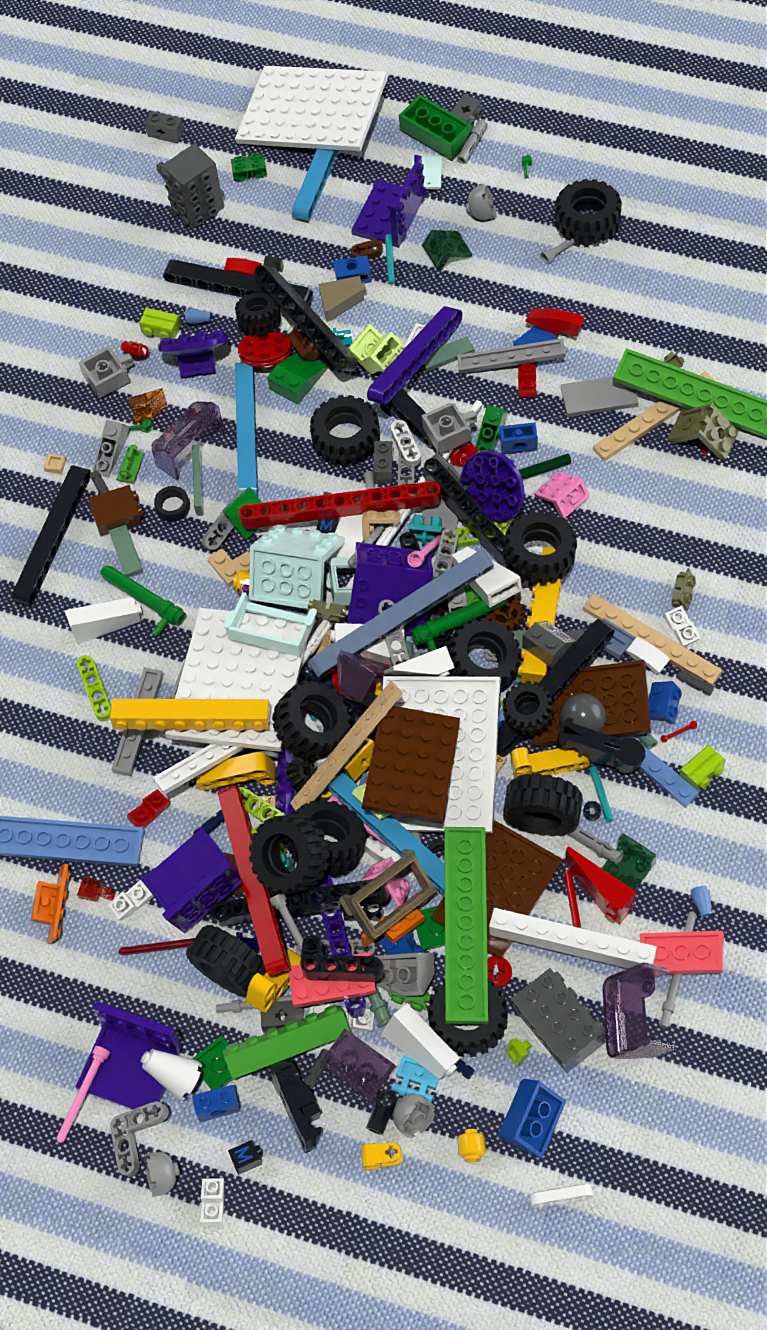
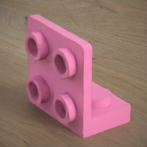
[534,471,590,518]
[361,856,410,907]

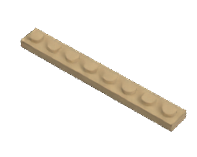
[593,371,715,462]
[583,593,723,685]
[290,681,403,810]

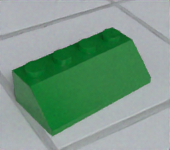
[399,95,472,160]

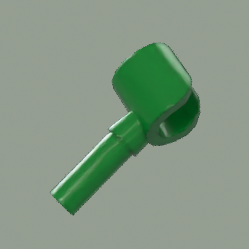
[522,155,532,179]
[129,419,153,433]

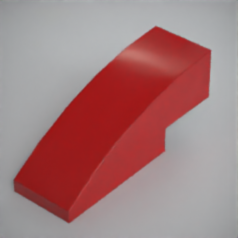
[525,309,585,337]

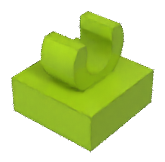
[504,1037,532,1067]

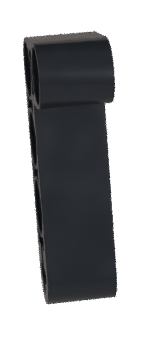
[380,388,434,448]
[300,935,384,982]

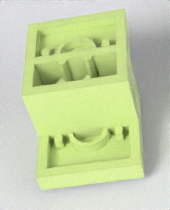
[348,324,406,375]

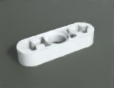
[391,420,421,467]
[530,1184,594,1208]

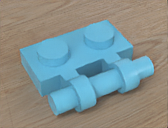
[391,1055,440,1103]

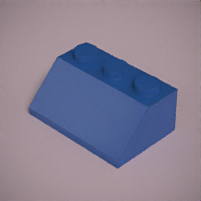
[497,1079,566,1159]

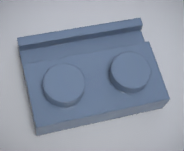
[602,618,636,660]

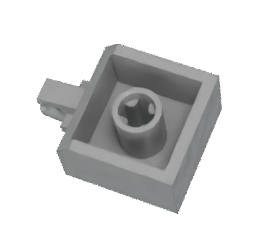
[78,348,134,398]
[421,403,477,454]

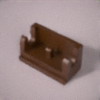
[286,325,321,361]

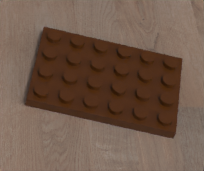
[533,660,651,747]
[362,706,460,824]
[431,820,563,959]

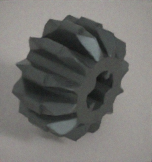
[284,757,317,791]

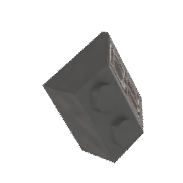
[522,621,576,668]

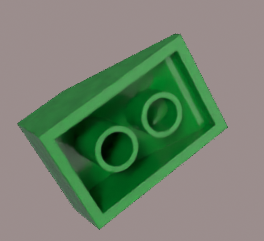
[267,352,329,405]

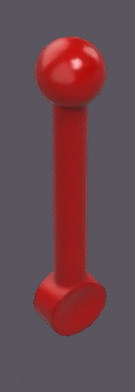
[661,721,697,743]

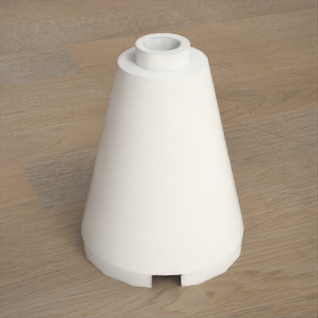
[141,1049,202,1101]

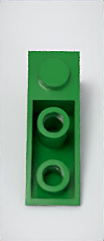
[475,405,508,452]

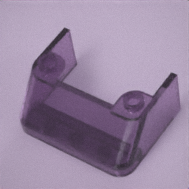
[151,401,225,481]
[337,650,391,702]
[602,962,675,1059]

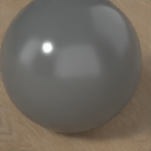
[559,693,606,732]

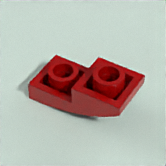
[223,258,262,276]
[518,364,537,397]
[127,789,170,828]

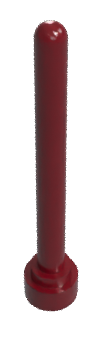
[118,938,194,955]

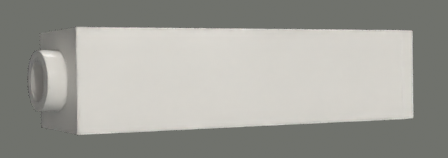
[324,514,364,572]
[452,547,522,608]
[65,597,142,644]
[330,623,405,666]
[381,1003,460,1079]

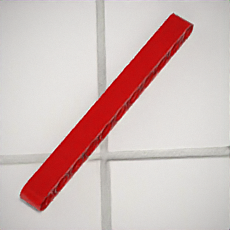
[239,481,441,529]
[218,785,290,977]

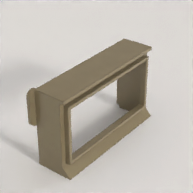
[339,849,437,939]

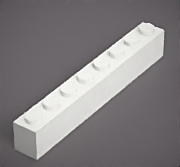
[489,908,657,974]

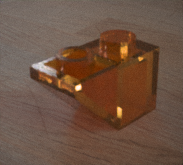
[128,388,167,422]

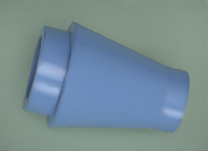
[185,308,210,325]
[690,885,713,917]

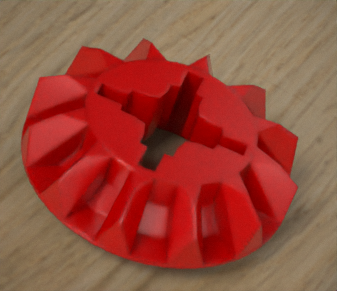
[120,341,149,357]
[450,443,478,466]
[487,956,512,987]

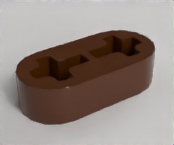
[351,240,383,259]

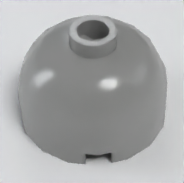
[466,184,497,220]
[392,1094,435,1138]
[144,1152,179,1197]

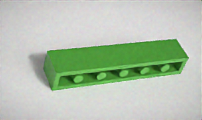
[222,1005,351,1080]

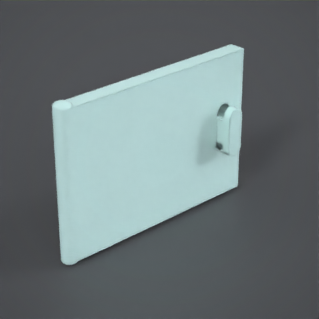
[411,156,443,189]

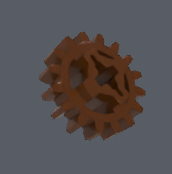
[484,595,526,631]

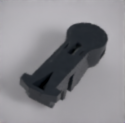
[558,717,646,773]
[268,1060,322,1153]

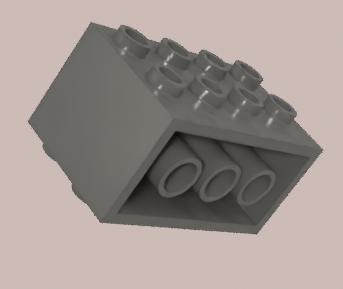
[162,143,224,230]
[511,968,606,1074]

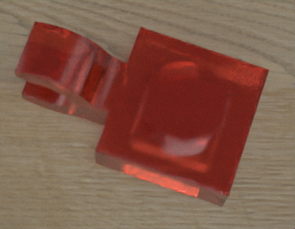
[77,877,116,902]

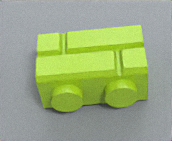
[139,308,181,339]
[679,745,725,791]

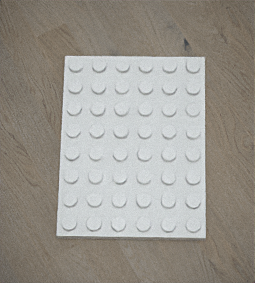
[235,66,388,151]
[165,608,309,752]
[382,676,501,833]

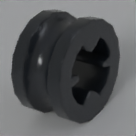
[583,801,601,821]

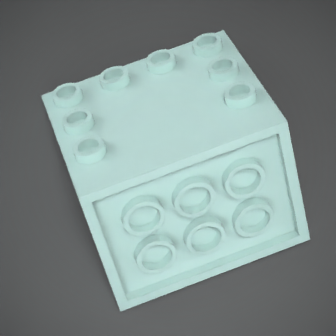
[249,525,344,609]

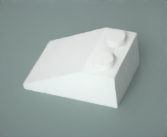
[383,646,454,677]

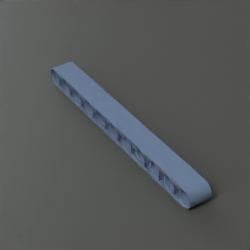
[308,549,494,679]

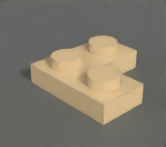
[207,549,250,587]

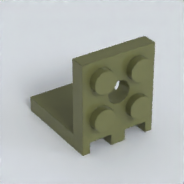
[668,404,739,460]

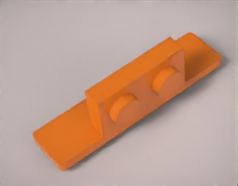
[30,863,70,944]
[361,893,427,948]

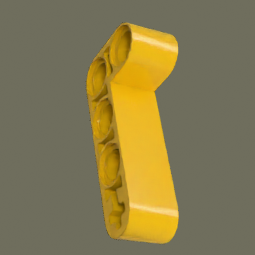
[510,747,590,778]
[196,752,276,790]
[246,949,301,1013]

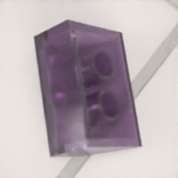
[320,1029,396,1104]

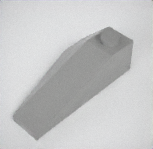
[373,953,435,996]

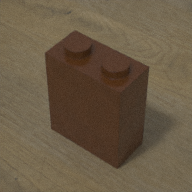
[88,485,144,537]

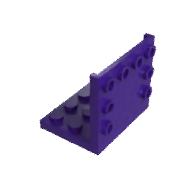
[351,154,425,248]
[346,542,433,634]
[140,827,242,933]
[75,1001,182,1115]

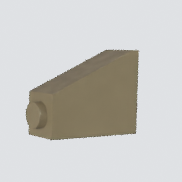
[319,276,366,322]

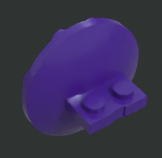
[158,330,228,377]
[461,450,525,523]

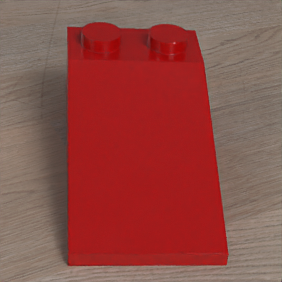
[565,846,636,925]

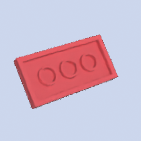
[639,931,724,975]
[288,952,376,1008]

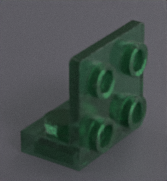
[422,230,472,270]
[602,833,657,891]

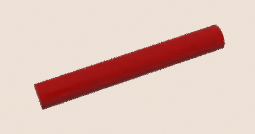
[564,870,582,928]

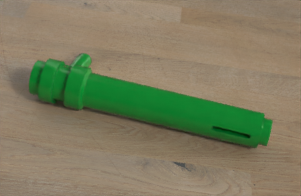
[101,565,186,637]
[410,598,509,652]

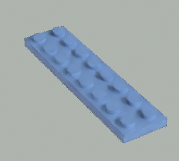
[0,816,144,867]

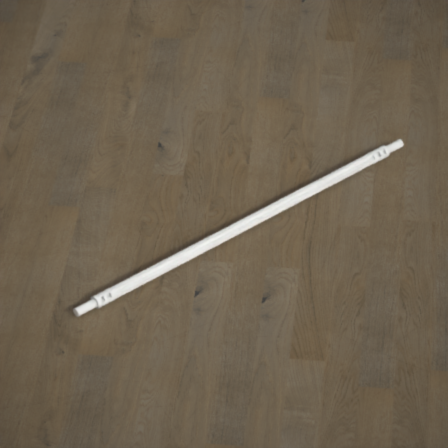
[301,400,482,668]

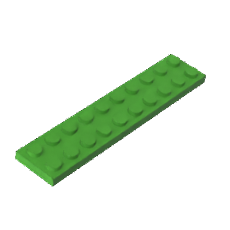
[613,348,767,438]
[444,827,488,1024]

